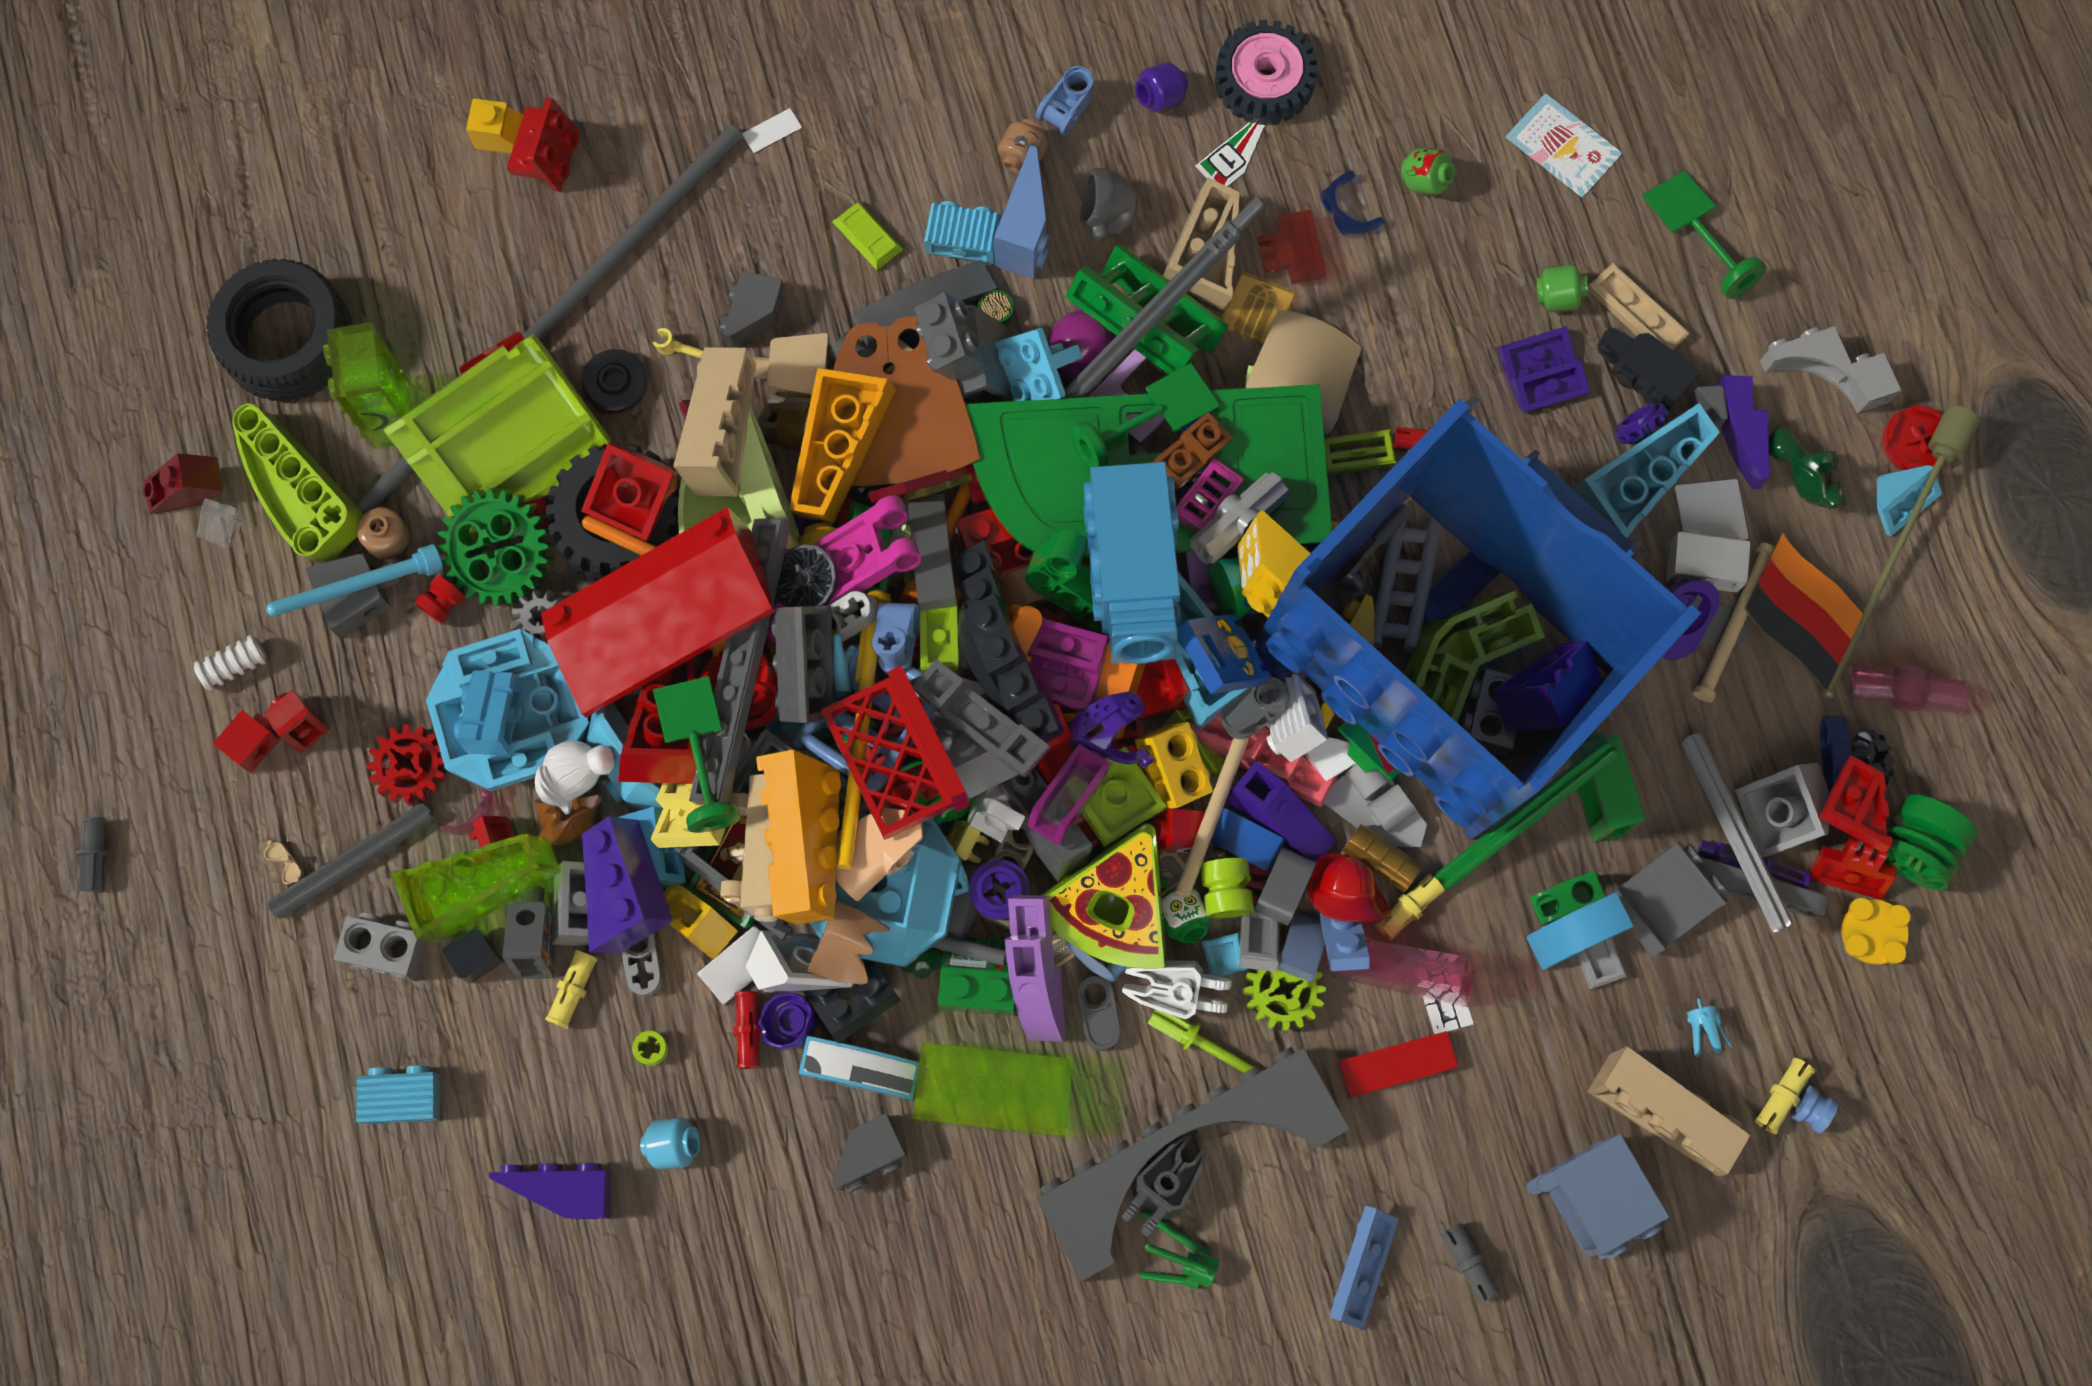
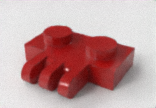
[1809,838,1896,900]

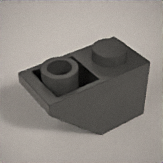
[720,271,785,348]
[832,1113,907,1194]

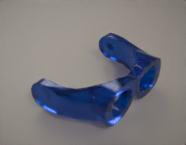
[1320,171,1384,236]

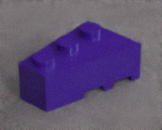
[1492,641,1602,734]
[582,816,673,954]

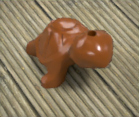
[517,788,602,872]

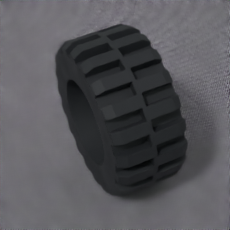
[546,442,681,582]

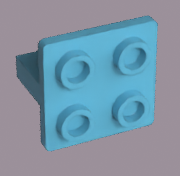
[995,328,1083,401]

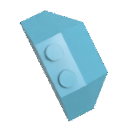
[585,703,663,810]

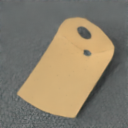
[1245,309,1362,436]

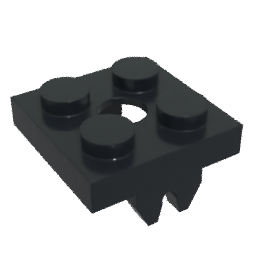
[803,959,901,1044]

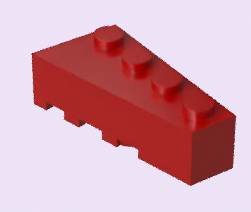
[618,657,696,784]

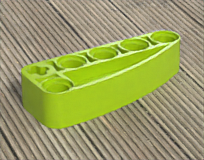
[232,403,363,564]

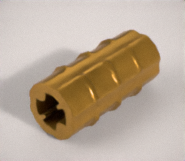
[1342,824,1423,893]

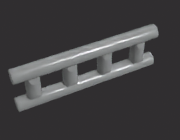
[1373,518,1442,652]

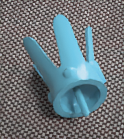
[1687,998,1733,1057]

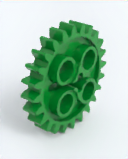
[437,487,555,606]

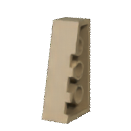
[673,347,756,497]
[1587,1046,1751,1176]

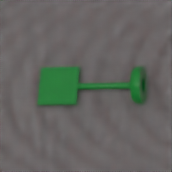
[1642,170,1766,299]
[1072,363,1220,468]
[653,676,741,833]

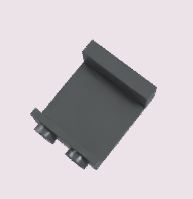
[1608,841,1728,958]

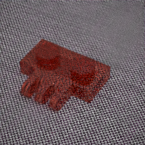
[1257,210,1327,285]

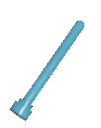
[266,544,443,616]

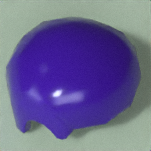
[758,992,816,1050]

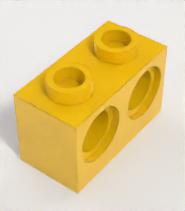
[1134,722,1213,808]

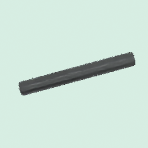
[267,803,435,919]

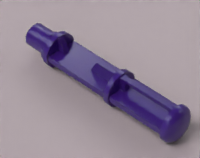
[1697,840,1811,890]

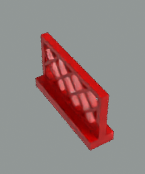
[821,665,970,840]

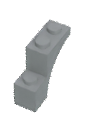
[1760,326,1901,414]

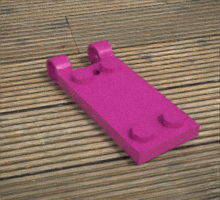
[765,496,921,646]

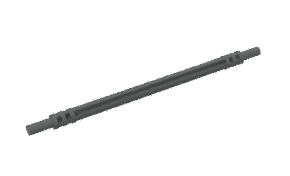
[1060,196,1267,399]

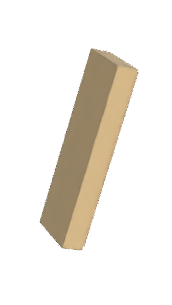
[1588,263,1689,350]

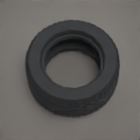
[206,259,354,402]

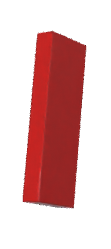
[1338,1031,1458,1098]

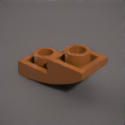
[1153,412,1233,491]

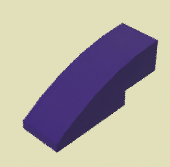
[1716,375,1769,490]

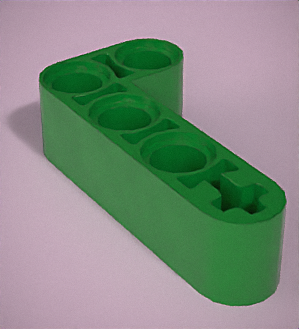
[1025,529,1110,640]

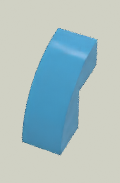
[1526,893,1634,971]

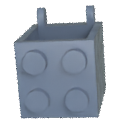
[1526,1134,1669,1260]

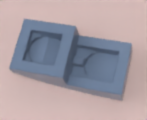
[1277,911,1325,982]

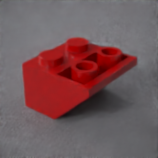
[956,509,1034,581]

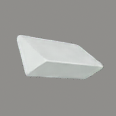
[697,925,761,1005]

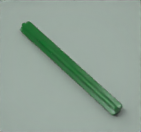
[1434,740,1619,890]

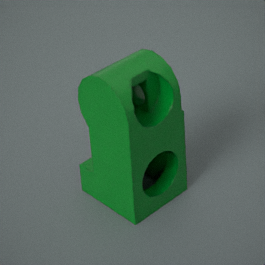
[1529,870,1605,926]

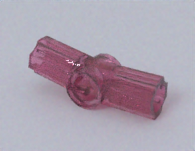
[1849,666,1969,714]

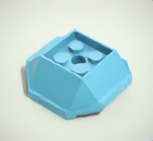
[426,629,590,792]
[809,813,961,967]

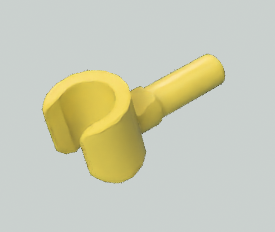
[653,328,704,359]

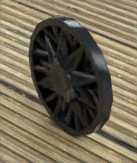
[581,349,648,413]
[776,544,838,607]

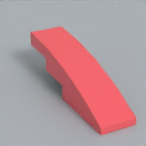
[1190,715,1337,807]

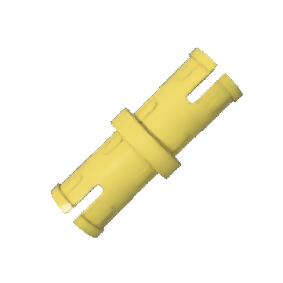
[1375,874,1445,941]
[545,950,598,1029]
[1755,1058,1815,1134]

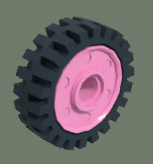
[1215,20,1318,126]

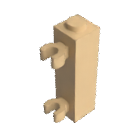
[720,774,778,922]

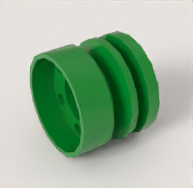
[1875,794,1978,891]

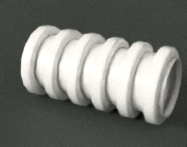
[194,634,267,691]

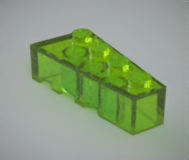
[390,834,561,942]

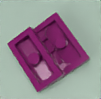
[1027,619,1109,711]

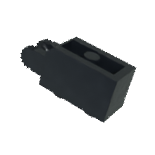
[1597,327,1700,412]

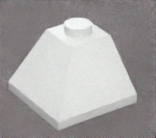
[746,930,853,992]

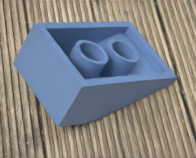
[994,145,1050,279]

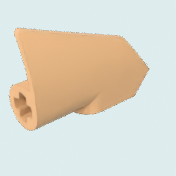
[836,808,923,902]

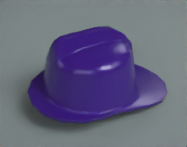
[1662,579,1720,660]

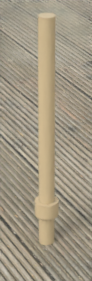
[1175,693,1266,898]

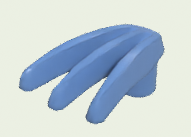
[1066,941,1127,982]

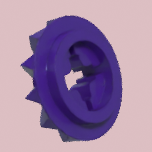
[1614,403,1669,444]
[969,860,1029,920]

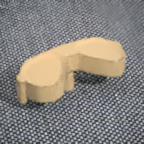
[264,840,304,886]

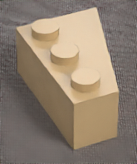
[1162,177,1240,311]

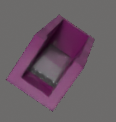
[1027,744,1111,846]

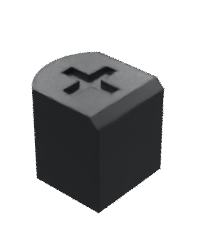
[442,926,503,983]

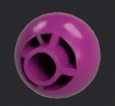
[1048,308,1116,386]

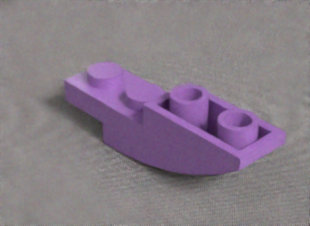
[1005,895,1066,1042]

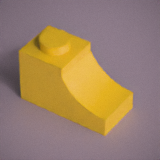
[466,98,523,153]
[664,884,738,960]

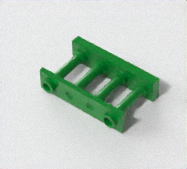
[1065,244,1229,375]

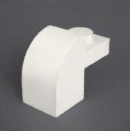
[967,784,1025,843]

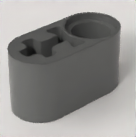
[1254,847,1316,926]

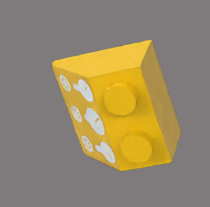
[1238,510,1311,618]

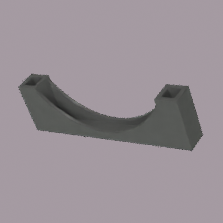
[1036,1047,1350,1282]

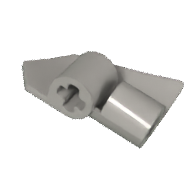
[1324,764,1427,847]

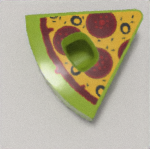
[1039,823,1167,969]

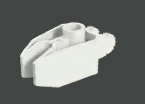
[1122,960,1231,1019]

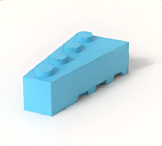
[1572,403,1720,538]

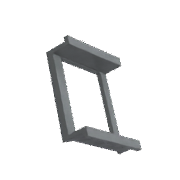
[675,729,871,941]

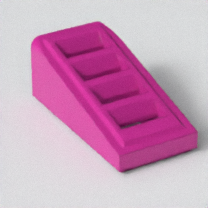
[1176,458,1244,534]

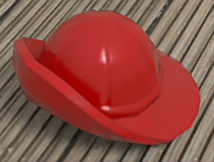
[1307,852,1391,923]

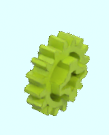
[1243,949,1326,1032]

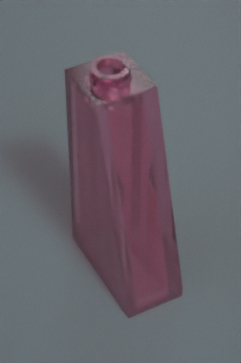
[1321,939,1475,1007]

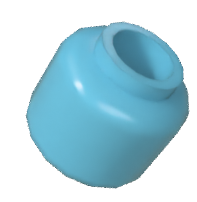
[640,1118,701,1170]

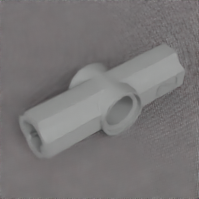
[1190,472,1289,564]

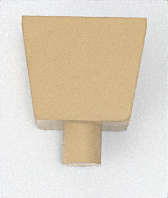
[752,333,831,401]

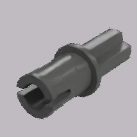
[76,817,108,892]

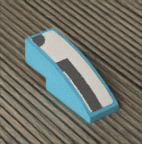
[799,1036,921,1101]

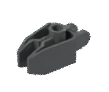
[1121,1134,1207,1237]

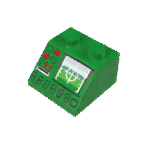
[938,937,1015,1016]

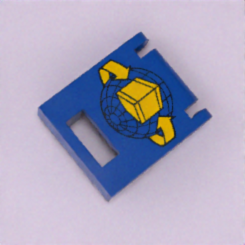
[1177,614,1272,694]

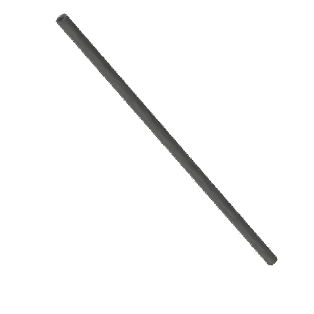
[355,125,743,515]

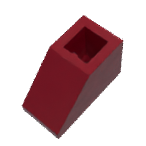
[143,453,223,514]

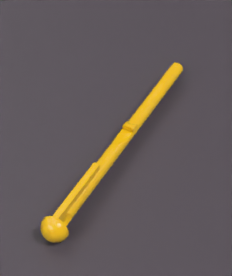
[837,590,891,870]

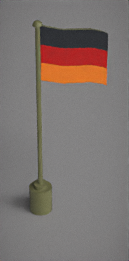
[1744,405,1981,699]

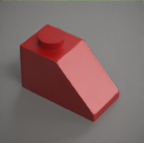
[264,689,330,753]

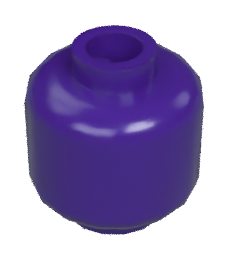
[1135,62,1188,112]

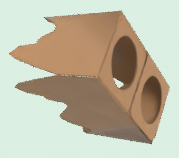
[807,901,890,985]

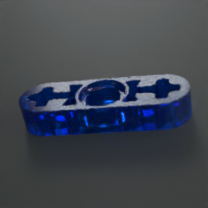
[1820,716,1851,792]

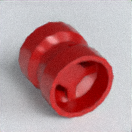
[414,574,466,625]

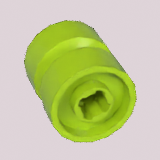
[1200,858,1255,919]

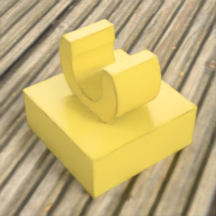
[947,820,990,863]

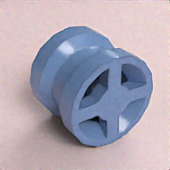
[1791,1086,1839,1134]

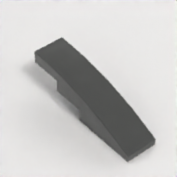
[851,259,997,346]
[908,493,957,611]

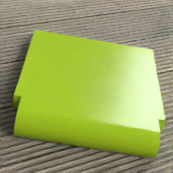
[383,334,612,543]

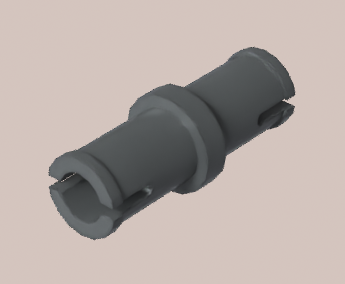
[1440,1223,1501,1304]

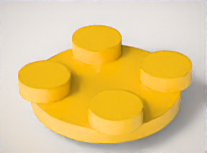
[1841,898,1910,965]

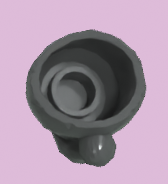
[1080,168,1138,242]

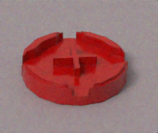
[1882,405,1946,471]

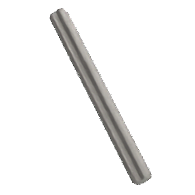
[1682,733,1793,933]

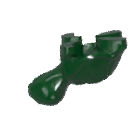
[1768,426,1847,509]

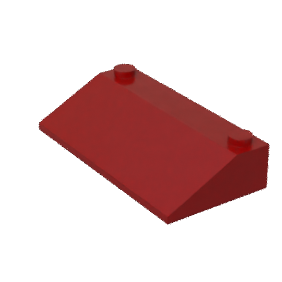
[541,506,775,718]

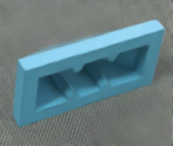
[1877,465,1942,536]

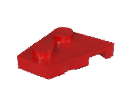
[1819,755,1892,853]

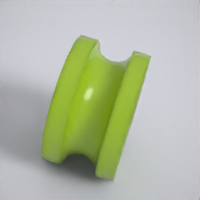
[632,1031,669,1066]

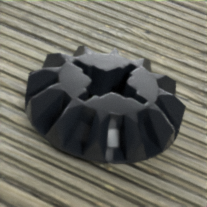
[1851,729,1895,785]

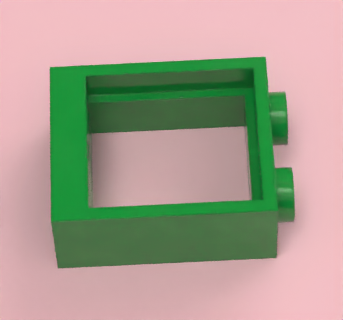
[1567,732,1646,843]

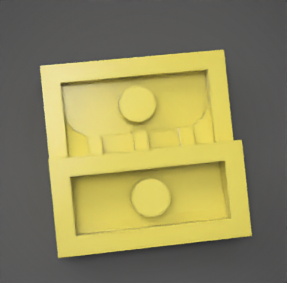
[651,783,733,848]

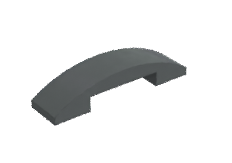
[912,659,1050,777]

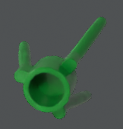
[1139,1210,1219,1290]

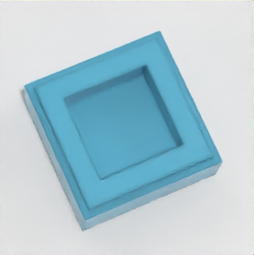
[1201,933,1247,977]

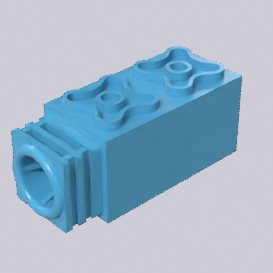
[1083,462,1180,664]

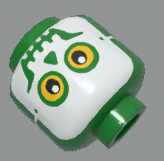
[1162,887,1212,944]

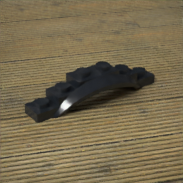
[953,540,1065,743]

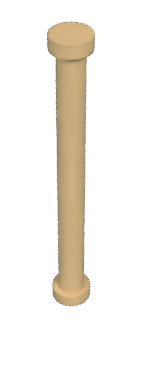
[1692,543,1775,703]

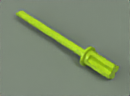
[1147,1009,1254,1073]

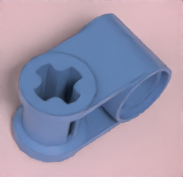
[1035,66,1093,136]
[872,603,920,674]

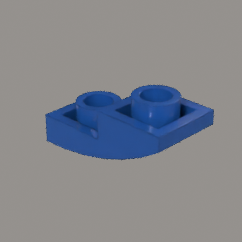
[1211,807,1286,873]

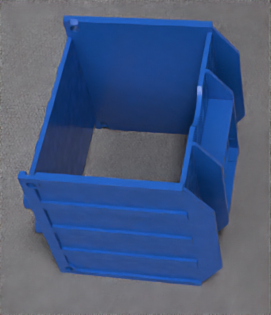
[1256,396,1703,840]

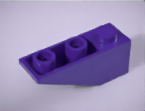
[1226,761,1336,861]
[489,1163,611,1220]

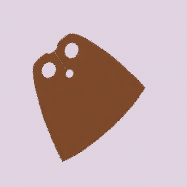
[833,316,980,486]

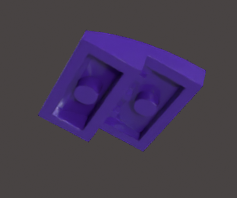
[1497,326,1590,413]

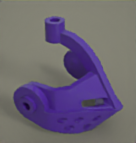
[1070,692,1154,768]

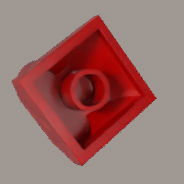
[581,443,678,541]

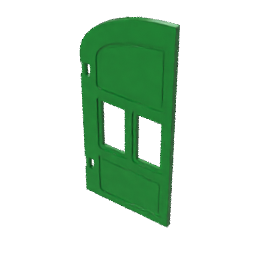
[965,384,1332,557]

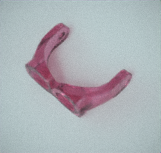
[439,772,493,835]

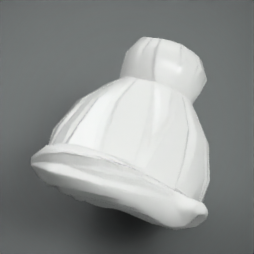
[534,740,616,815]

